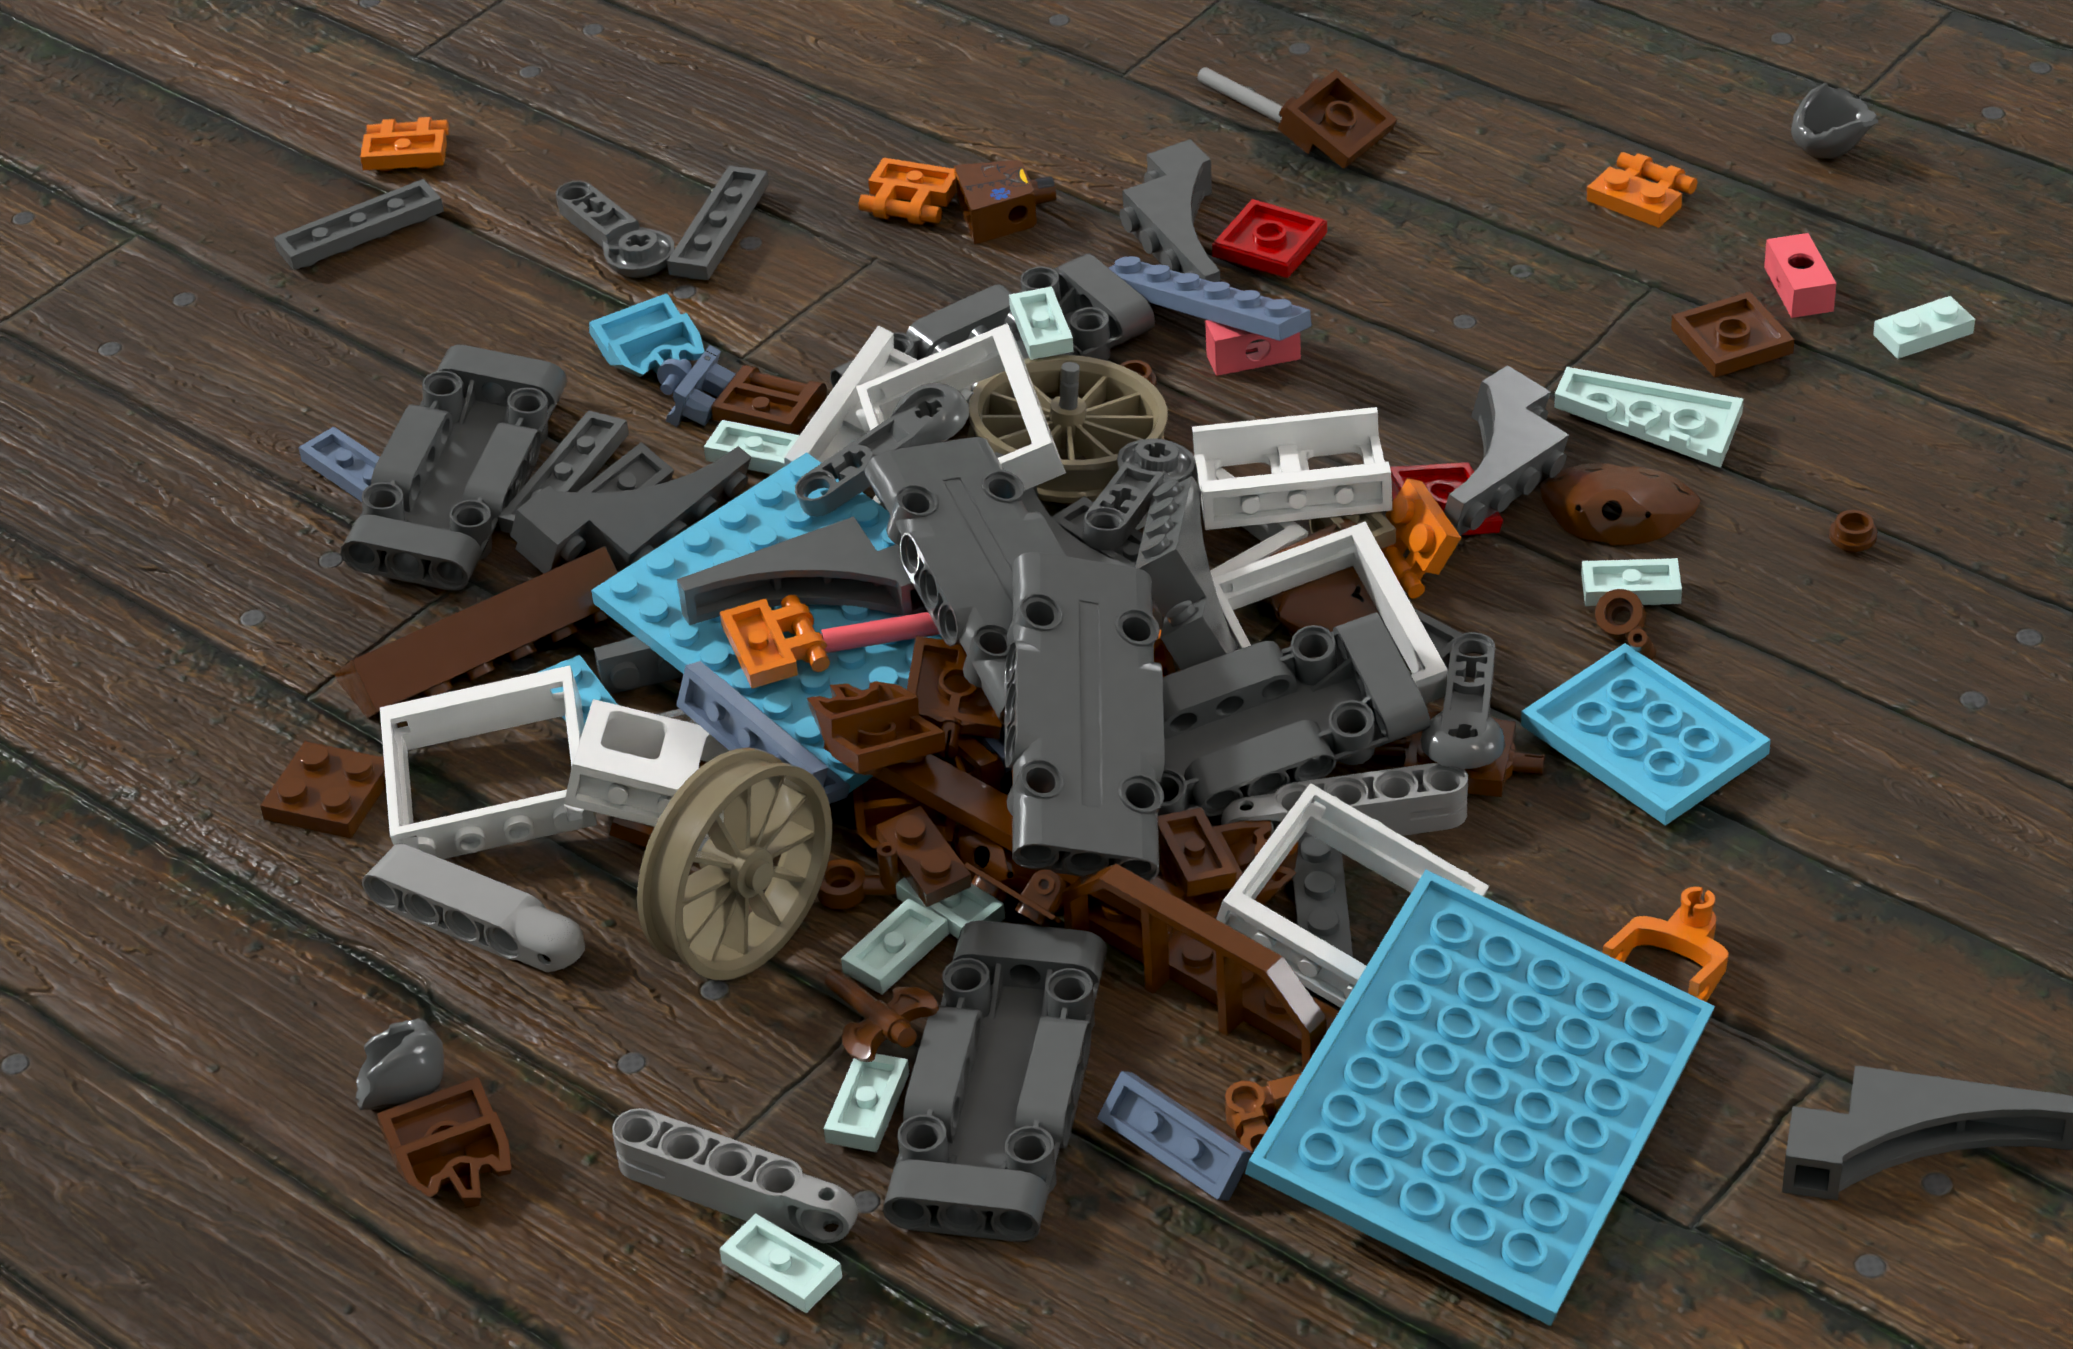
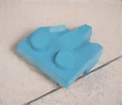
[589,293,705,377]

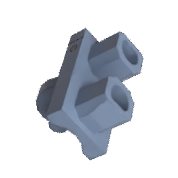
[657,345,736,427]

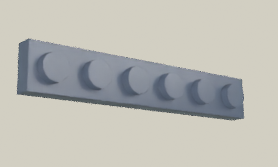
[1109,256,1312,341]

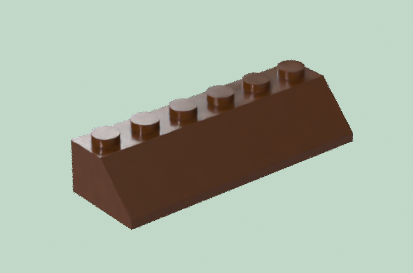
[334,546,618,719]

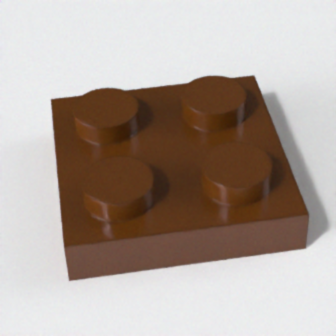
[1671,291,1795,378]
[260,741,386,838]

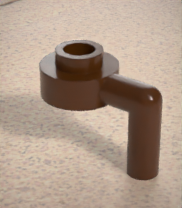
[1595,589,1656,660]
[817,842,901,909]

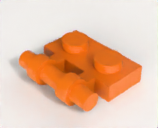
[360,117,449,171]
[1586,152,1698,228]
[858,157,956,225]
[1381,478,1462,598]
[720,595,830,689]

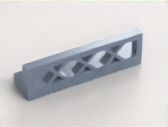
[676,661,850,804]

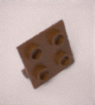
[964,862,1069,928]

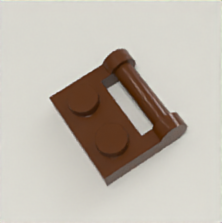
[711,365,827,434]

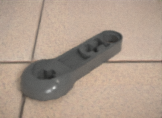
[556,181,675,278]
[795,383,969,517]
[1083,438,1196,550]
[1420,632,1506,769]

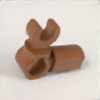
[1225,1073,1302,1152]

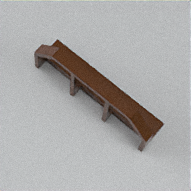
[1062,864,1339,1072]

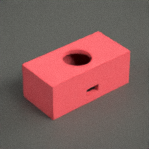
[1764,233,1836,318]
[1205,320,1301,376]

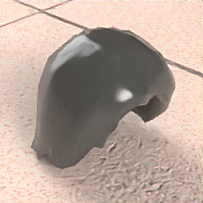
[1791,83,1879,159]
[356,1018,444,1110]

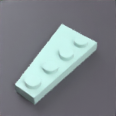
[1554,367,1743,468]

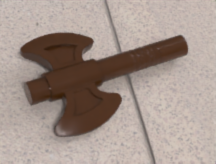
[825,969,939,1062]

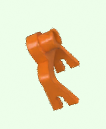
[1602,887,1728,1002]

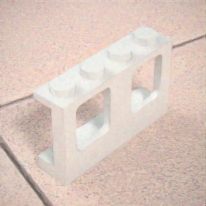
[784,326,974,507]
[1192,407,1392,530]
[564,699,729,839]

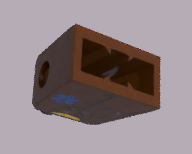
[954,160,1056,244]

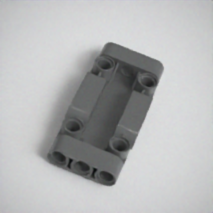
[830,253,1155,429]
[340,345,567,591]
[865,437,1066,725]
[1005,552,1165,881]
[1158,612,1431,817]
[883,921,1108,1242]

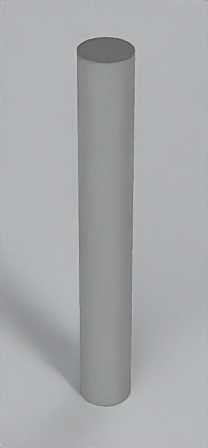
[1198,67,1282,123]

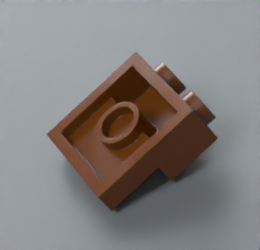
[1277,69,1398,169]

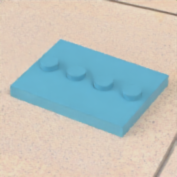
[1521,643,1771,826]

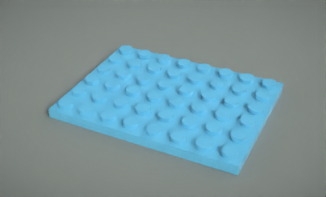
[591,453,943,794]
[1245,869,1715,1326]

